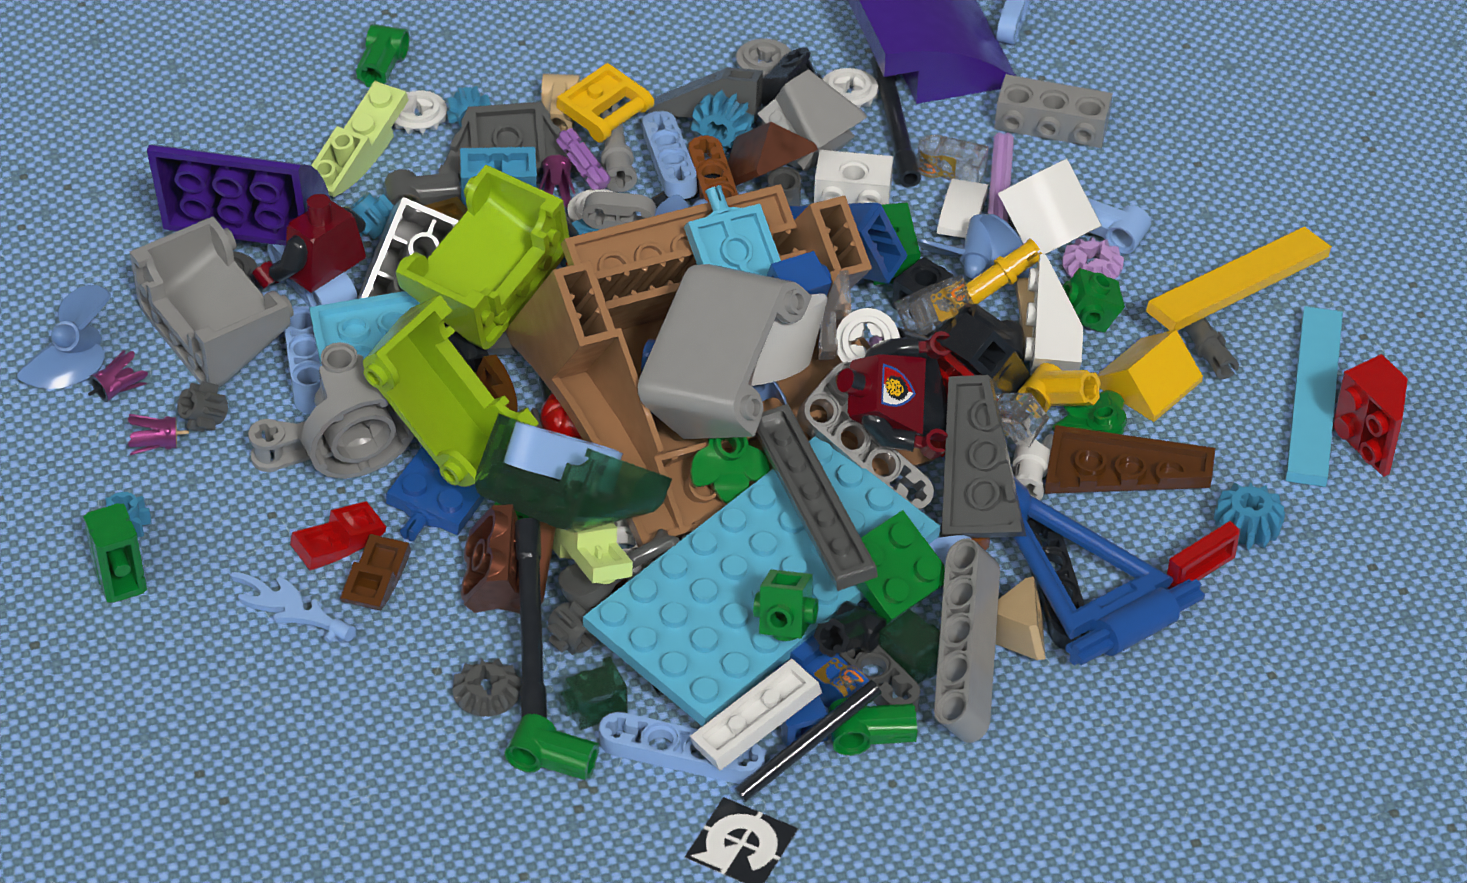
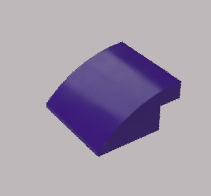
[847,0,1016,104]
[147,144,330,246]

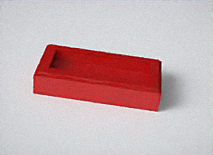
[1167,521,1240,589]

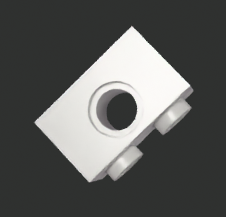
[814,150,893,204]

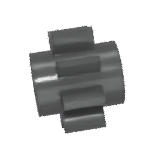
[177,381,228,432]
[547,601,597,655]

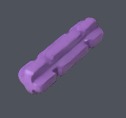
[557,128,611,190]

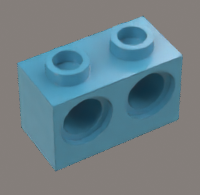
[460,147,537,205]

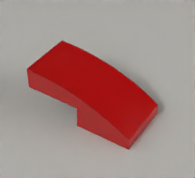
[290,501,387,570]

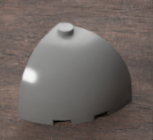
[357,197,459,299]

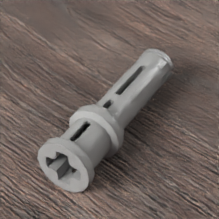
[598,104,637,192]

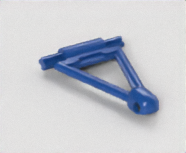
[1013,475,1205,666]

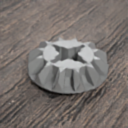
[736,39,791,78]

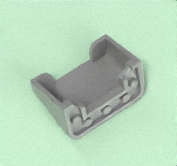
[130,216,294,388]
[638,264,812,439]

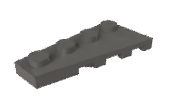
[942,375,1026,538]

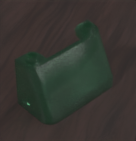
[475,413,672,533]

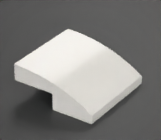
[998,159,1102,254]
[749,293,828,386]

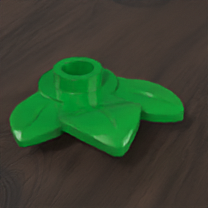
[1052,390,1127,434]
[690,437,770,504]

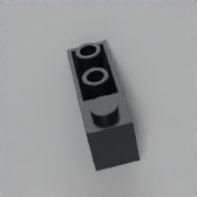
[941,312,1031,406]

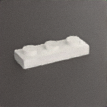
[690,659,822,771]

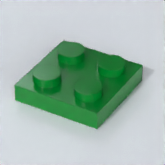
[856,510,945,624]

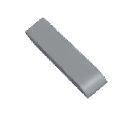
[934,538,1000,743]

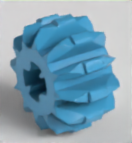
[691,90,754,153]
[1214,481,1285,551]

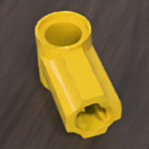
[1018,363,1101,415]

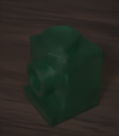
[558,656,628,731]

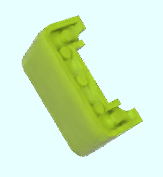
[396,165,569,350]
[363,295,539,487]

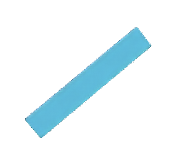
[1286,306,1343,487]

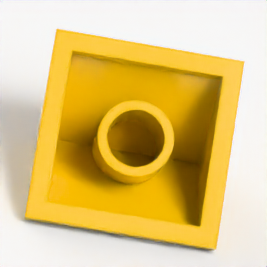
[1097,329,1203,422]

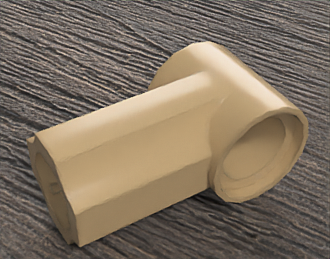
[541,73,580,131]

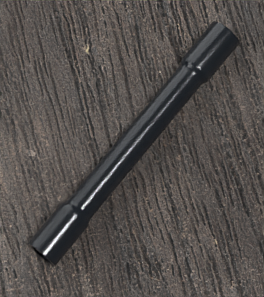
[871,56,921,187]
[515,518,547,718]

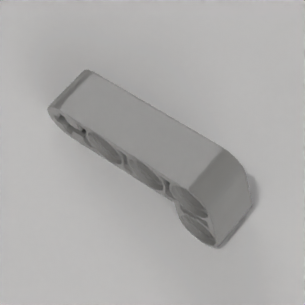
[797,362,934,510]

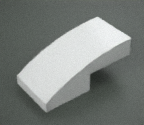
[937,179,988,238]

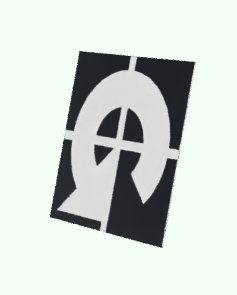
[684,797,799,883]

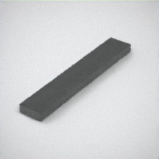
[755,404,878,591]

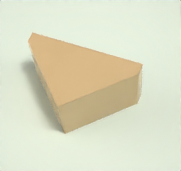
[995,577,1046,660]

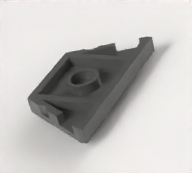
[439,102,578,180]

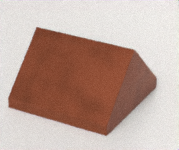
[728,122,818,186]

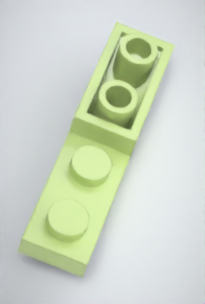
[311,81,409,197]
[530,504,633,584]

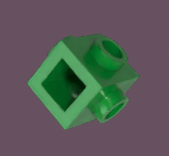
[1062,268,1125,333]
[753,569,819,641]

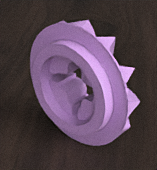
[1062,237,1124,279]

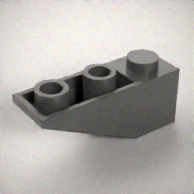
[648,67,763,123]

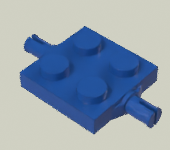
[386,446,498,541]

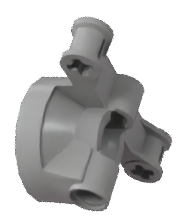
[248,342,414,479]

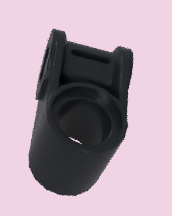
[762,47,823,107]

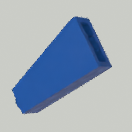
[789,202,908,284]

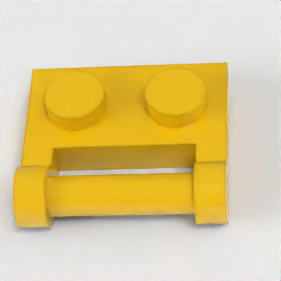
[556,63,654,143]

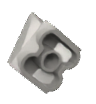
[758,70,867,172]

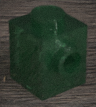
[879,609,940,684]

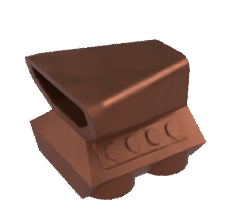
[461,504,557,614]

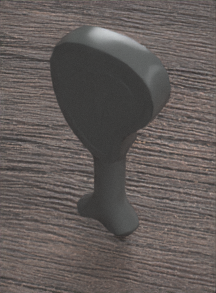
[558,529,680,608]

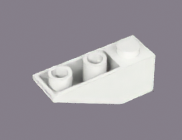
[1024,254,1083,375]

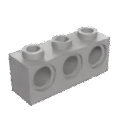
[995,74,1113,148]

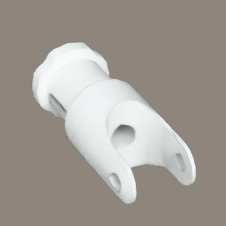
[1012,420,1054,500]

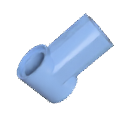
[1087,197,1151,254]

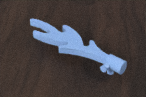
[230,572,356,643]

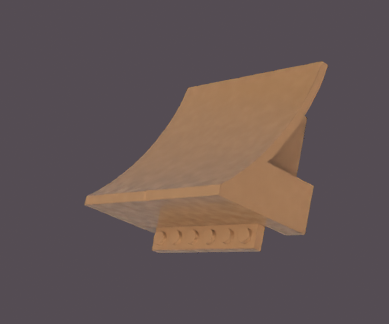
[506,184,935,547]

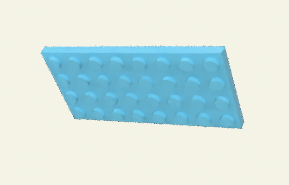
[583,436,940,726]

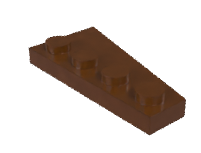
[1044,425,1216,494]

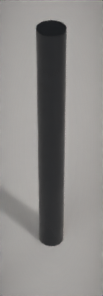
[735,680,882,802]

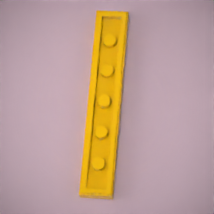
[1146,226,1332,331]

